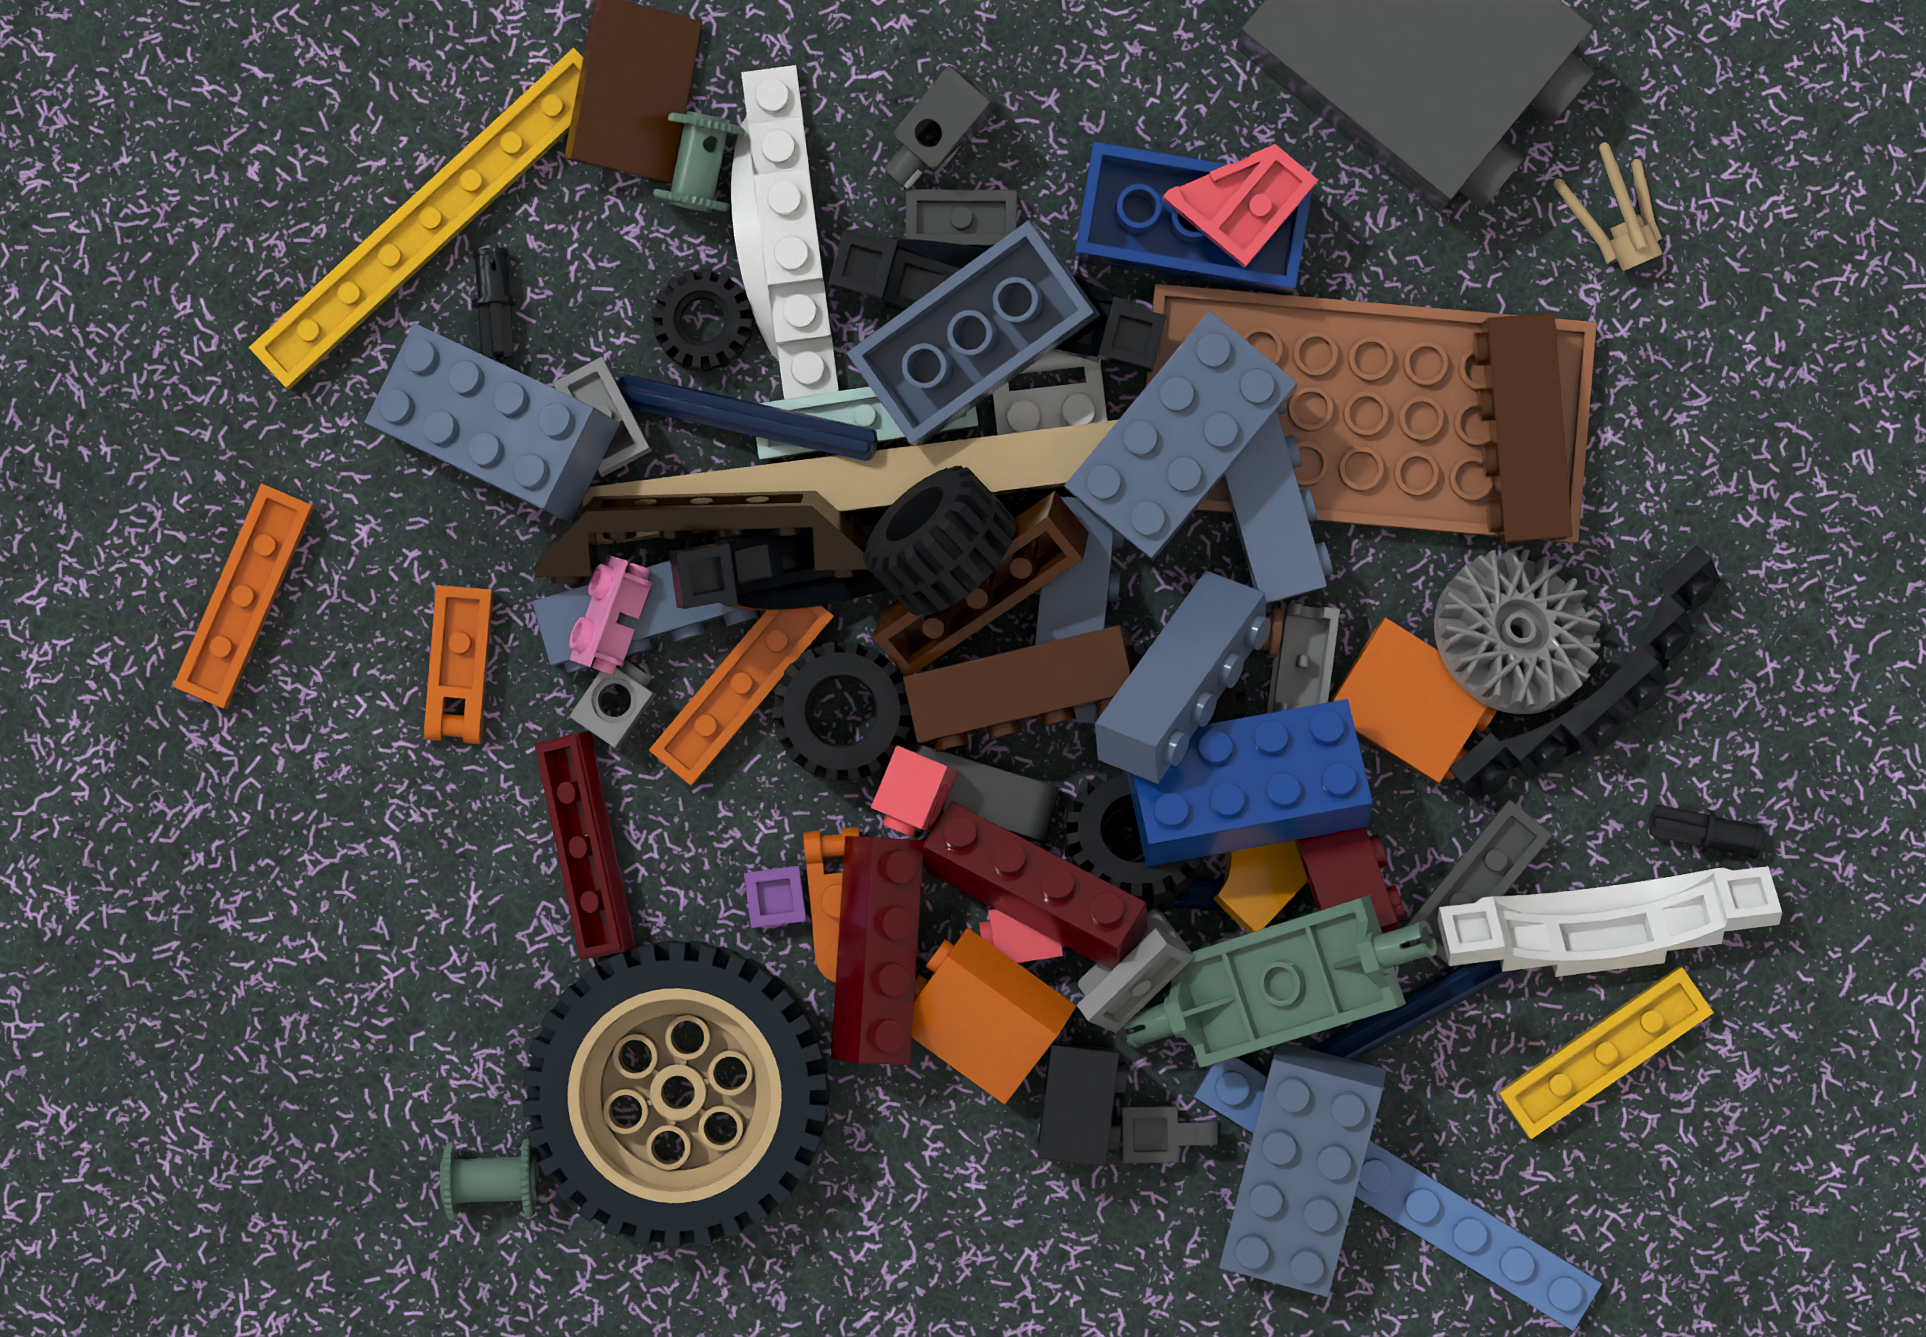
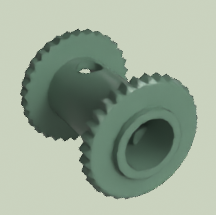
[653,111,745,213]
[440,1139,540,1221]

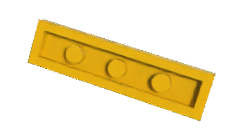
[1497,966,1714,1139]

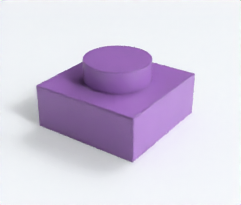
[744,865,807,928]

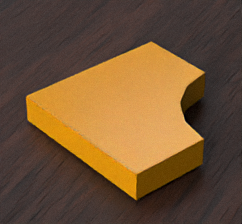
[1213,840,1308,933]

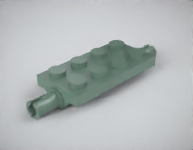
[1123,895,1437,1068]

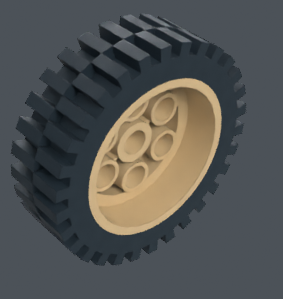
[522,941,830,1248]

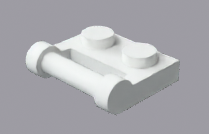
[993,350,1107,435]

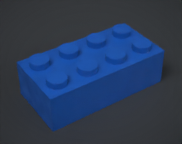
[1074,142,1312,295]
[1126,699,1373,867]

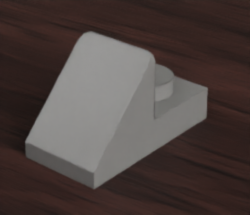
[553,357,651,477]

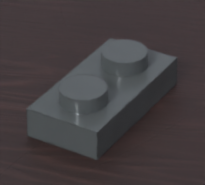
[906,189,1017,248]

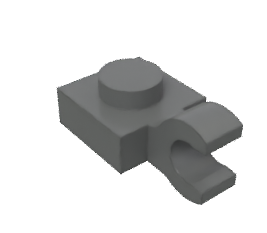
[1122,1105,1218,1163]

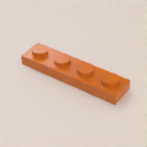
[173,483,315,709]
[649,606,834,786]

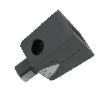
[884,65,1002,189]

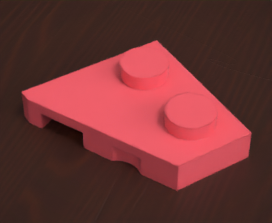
[1162,144,1318,269]

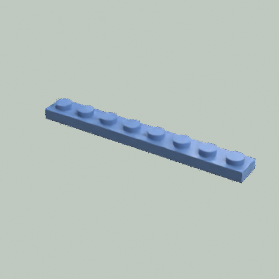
[1193,1057,1602,1331]

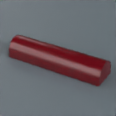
[534,731,637,960]

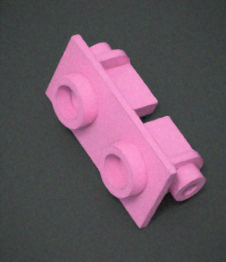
[569,555,652,675]

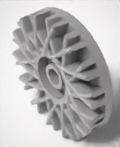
[1434,549,1600,714]

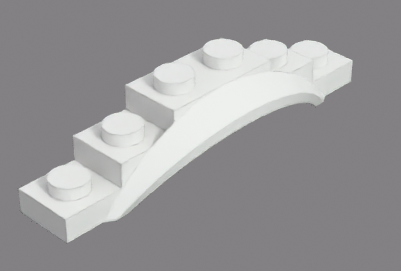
[731,65,839,400]
[1438,866,1782,977]

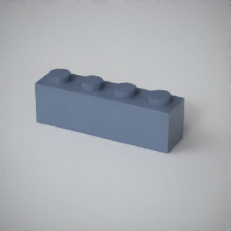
[1222,403,1333,605]
[1035,496,1124,725]
[532,561,758,674]
[1095,570,1270,784]

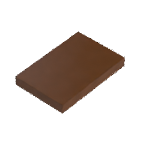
[564,0,702,184]

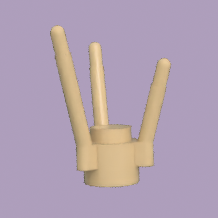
[1553,142,1663,271]

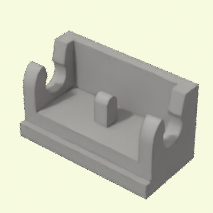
[1266,603,1340,714]

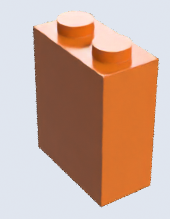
[1329,617,1497,784]
[911,927,1076,1105]

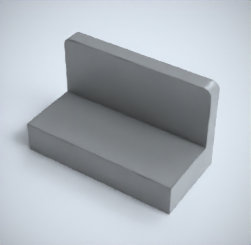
[1077,909,1195,1033]

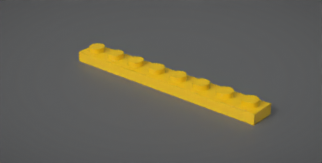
[249,47,583,390]

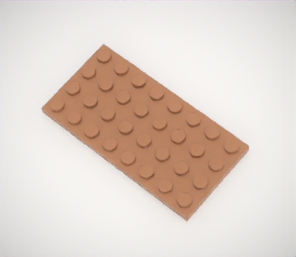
[1145,284,1597,544]

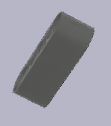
[905,741,1061,841]

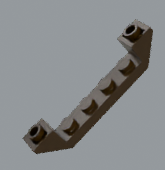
[534,491,869,585]

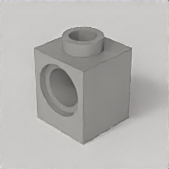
[569,660,657,749]

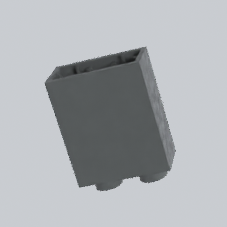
[1235,0,1595,214]

